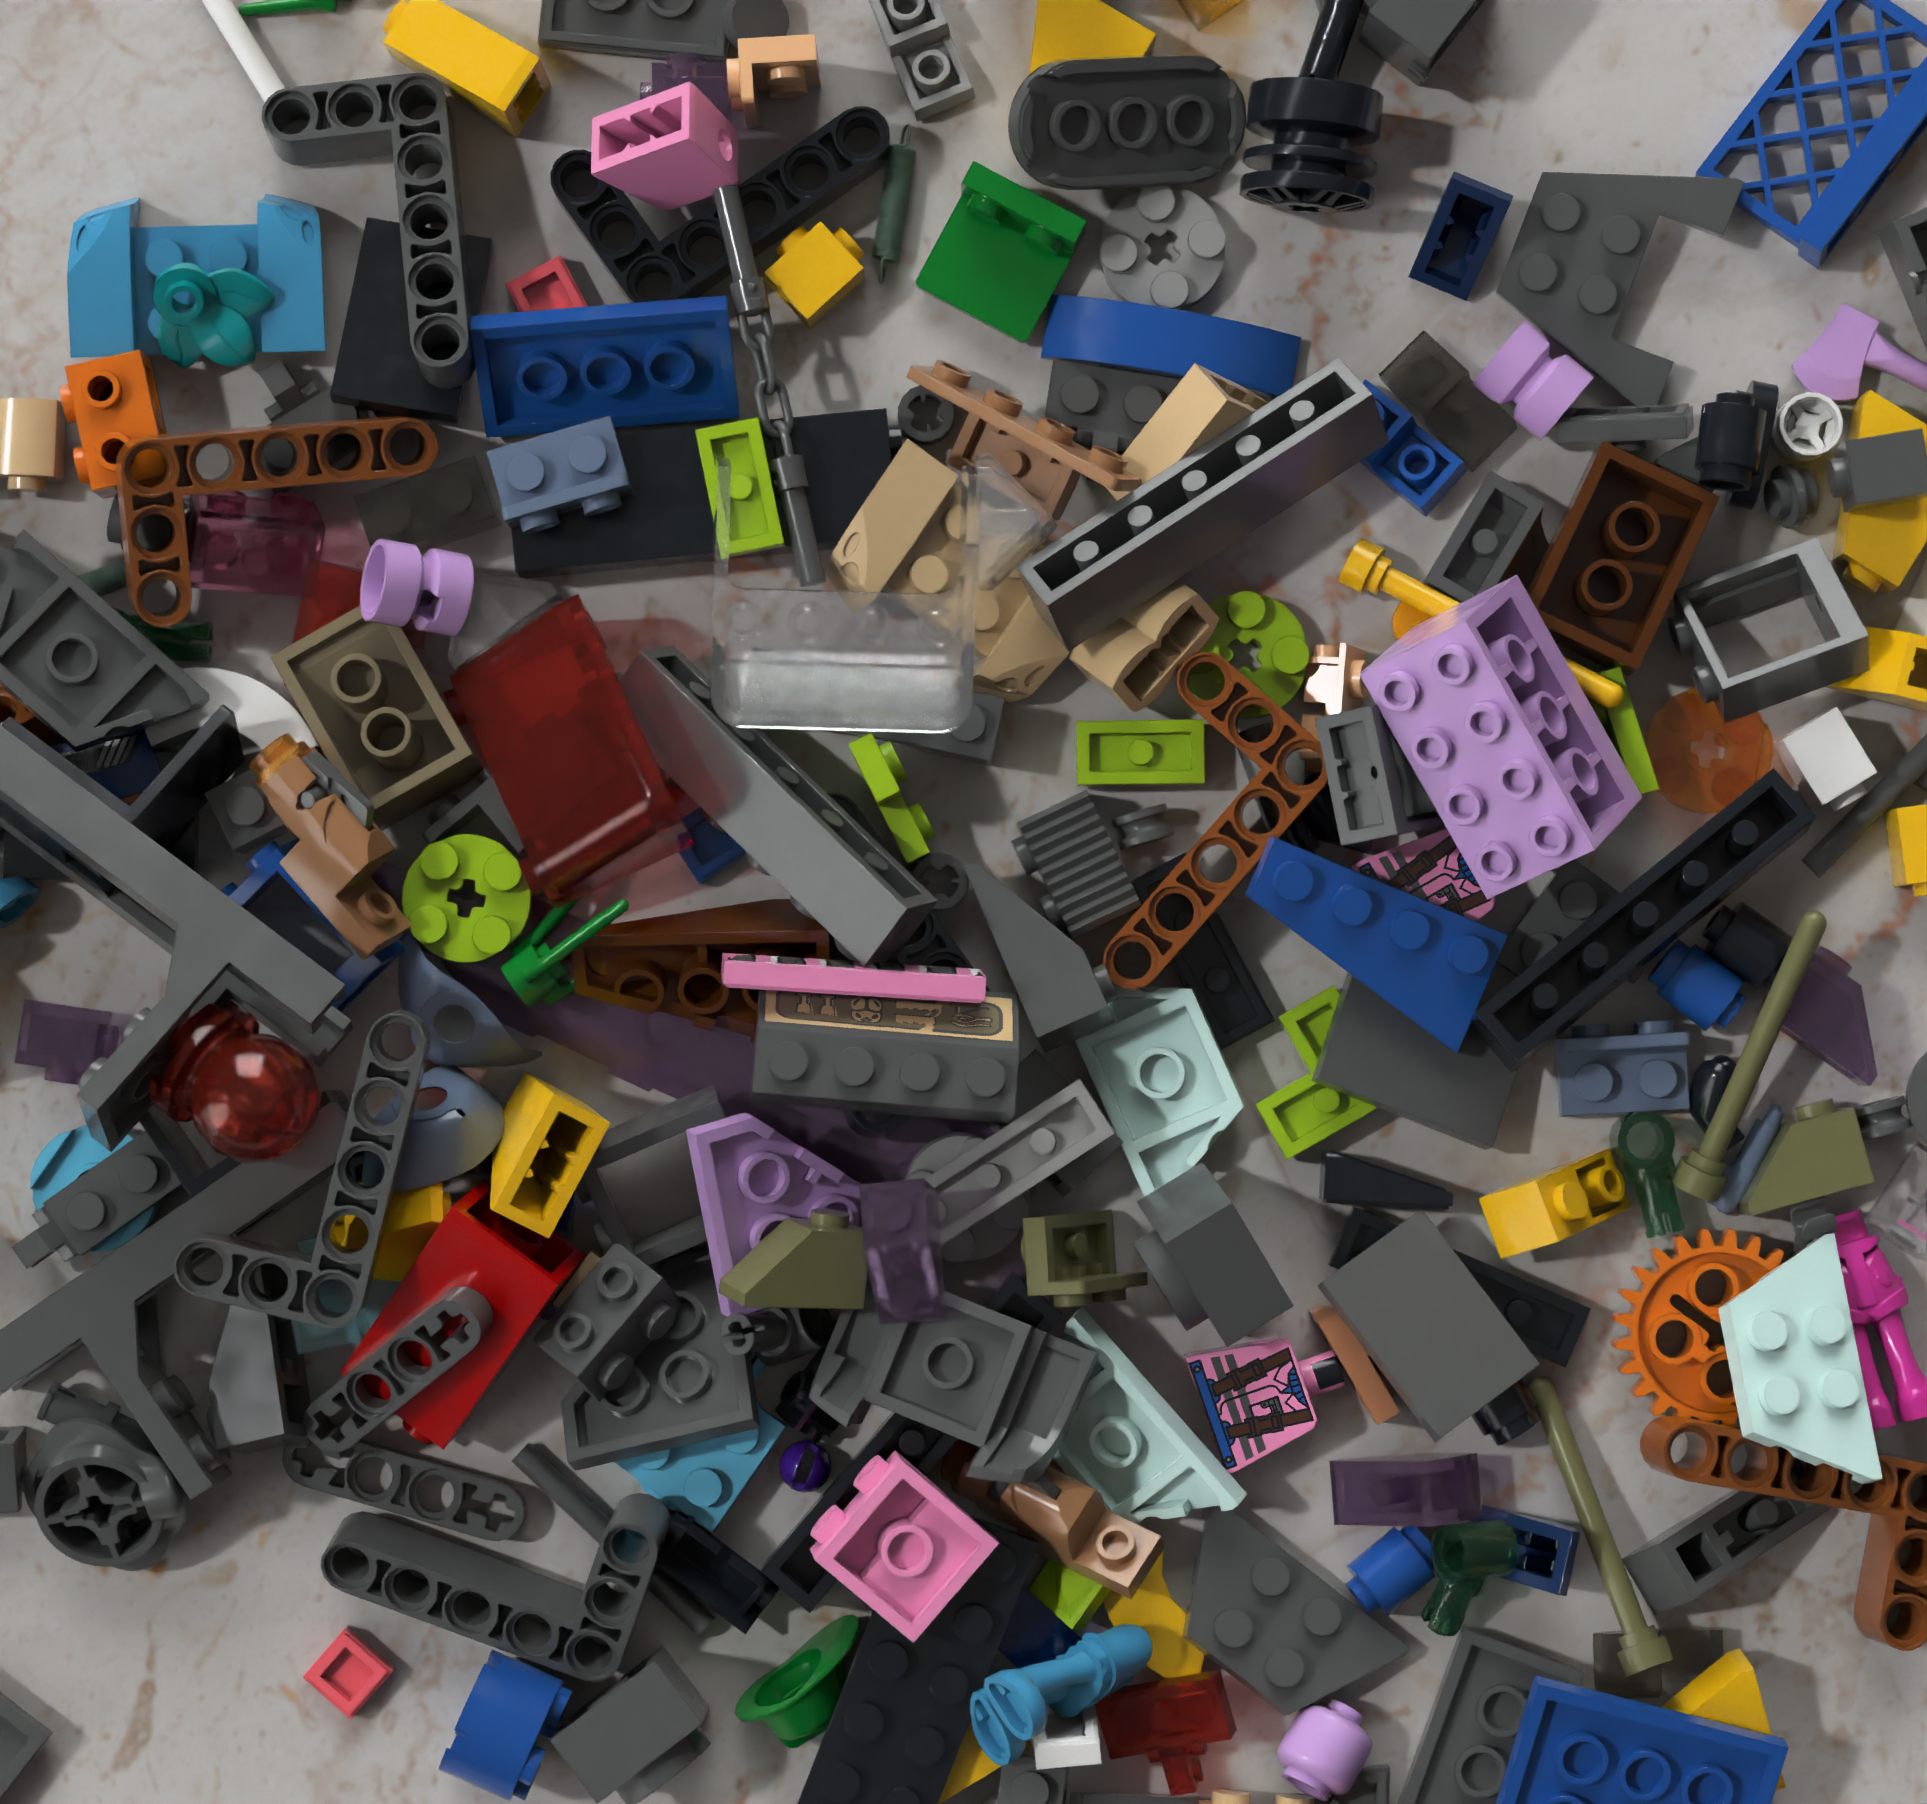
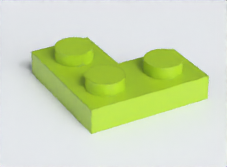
[848,733,936,866]
[1254,985,1378,1160]

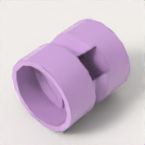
[1472,320,1594,441]
[360,539,474,636]

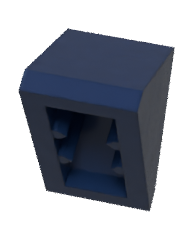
[1408,171,1513,301]

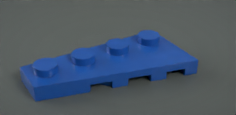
[1245,835,1508,1054]

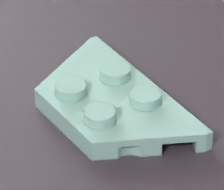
[1075,984,1245,1197]
[1718,1233,1883,1484]
[1052,1307,1247,1524]

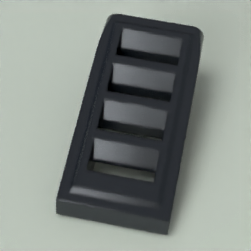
[1319,1150,1453,1210]

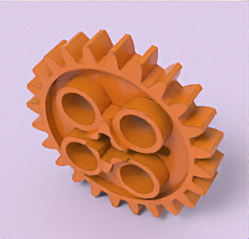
[1610,1228,1784,1427]

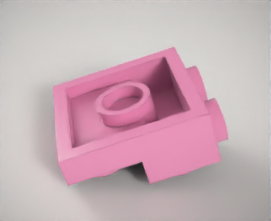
[810,1450,999,1643]

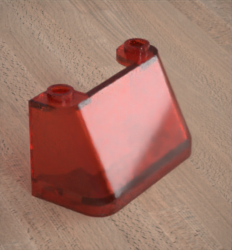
[443,594,696,908]

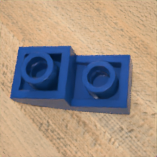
[1360,379,1467,517]

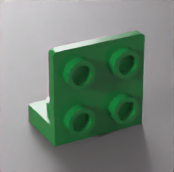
[916,161,1087,343]

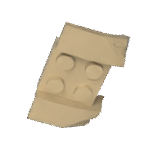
[826,438,1071,703]

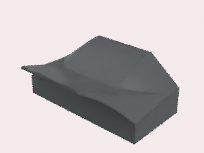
[1423,471,1549,603]

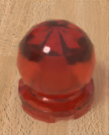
[149,1000,322,1164]

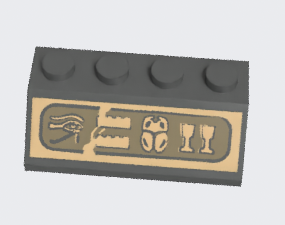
[750,989,1020,1123]

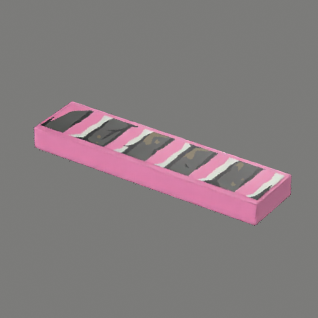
[721,953,987,1003]

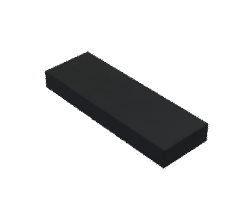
[1130,853,1275,1050]

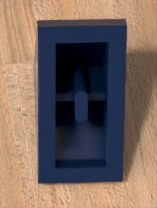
[1459,1503,1580,1596]

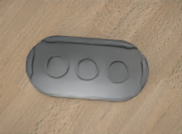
[1008,54,1246,190]

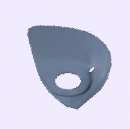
[398,932,542,1068]
[362,1066,505,1192]

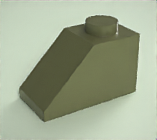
[1738,1098,1875,1216]
[719,1208,872,1309]

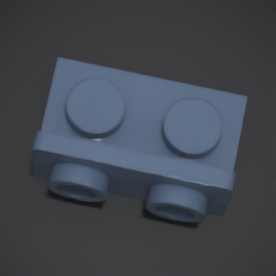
[486,416,633,534]
[1554,1020,1691,1116]

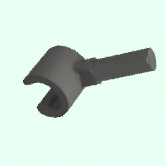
[1790,1196,1837,1258]

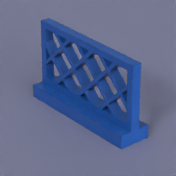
[1695,0,1927,269]

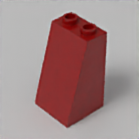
[340,1179,587,1450]

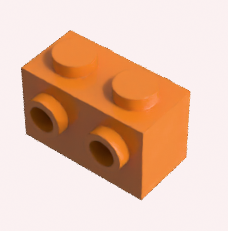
[60,350,167,499]

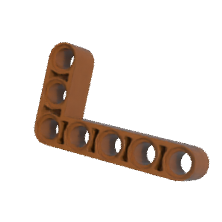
[115,415,438,628]
[1103,652,1328,990]
[1640,1415,1927,1651]

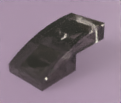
[1379,330,1517,473]
[1593,1627,1724,1699]

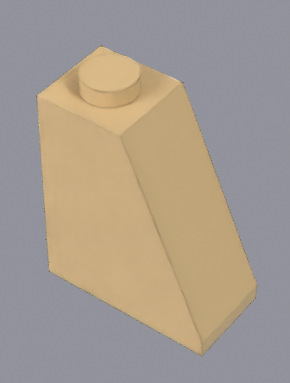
[1106,363,1271,501]

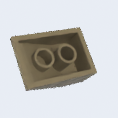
[270,606,484,831]

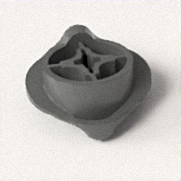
[24,1417,189,1571]

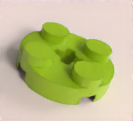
[1189,590,1310,720]
[402,834,532,963]

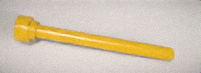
[1339,538,1624,708]

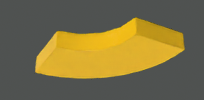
[1103,1551,1204,1690]

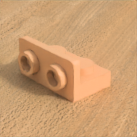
[727,34,821,128]

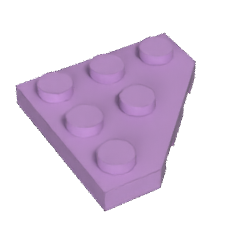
[686,1112,892,1317]

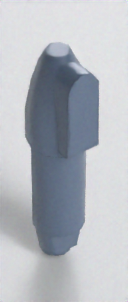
[1707,1103,1784,1215]

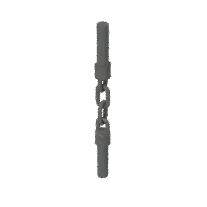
[713,185,826,587]

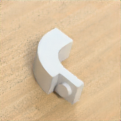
[144,667,323,772]

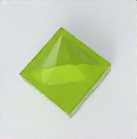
[1028,1559,1111,1631]

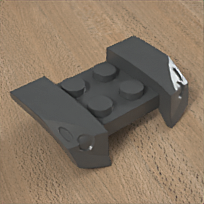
[809,1262,1100,1484]

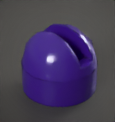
[780,1440,831,1493]

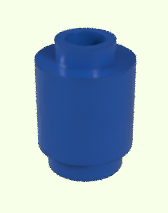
[1647,939,1747,1031]
[1345,1522,1443,1616]

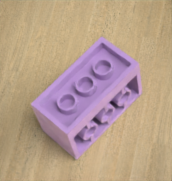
[1359,575,1643,899]

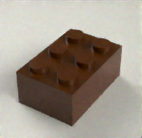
[1527,441,1720,677]

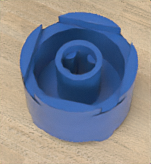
[439,1649,572,1801]

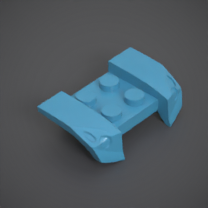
[67,194,326,358]

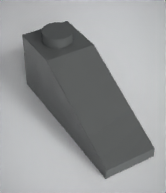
[964,862,1119,1053]
[207,1249,311,1454]
[1622,1459,1829,1616]

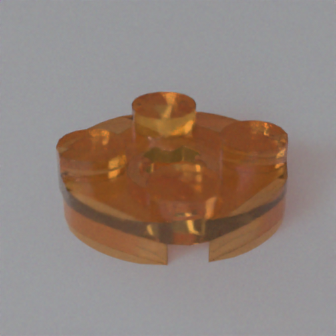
[1643,687,1773,814]

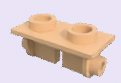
[1299,643,1370,773]

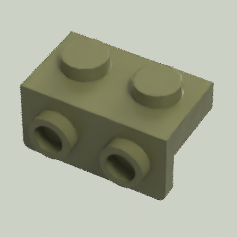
[1021,1209,1148,1307]

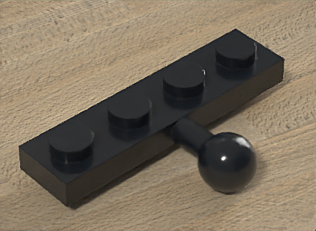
[1328,1206,1591,1368]

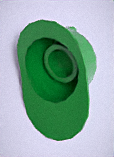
[735,1614,860,1748]

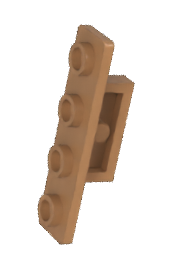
[906,360,1142,520]

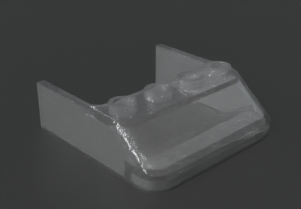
[711,458,982,734]

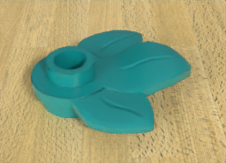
[153,263,275,369]

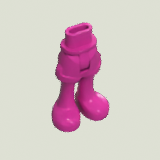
[1817,1209,1927,1431]

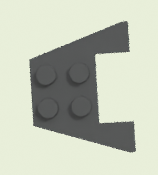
[1495,172,1744,406]

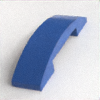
[1041,294,1301,399]

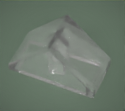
[974,453,1058,590]
[447,572,563,675]
[1864,1141,1927,1261]

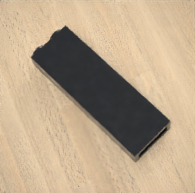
[504,408,903,579]

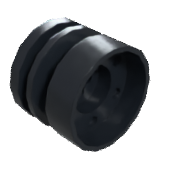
[1239,77,1384,215]

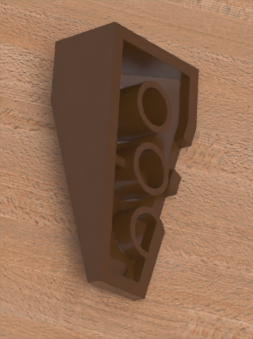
[570,899,837,1043]

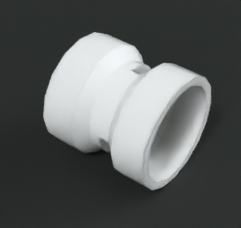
[1770,392,1843,464]

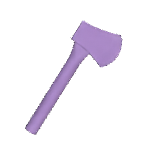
[1791,303,1927,402]

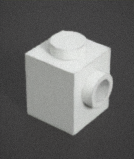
[1771,707,1877,812]

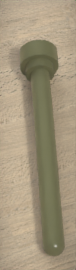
[1670,911,1827,1202]
[1529,1376,1675,1677]

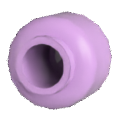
[1277,1699,1372,1801]

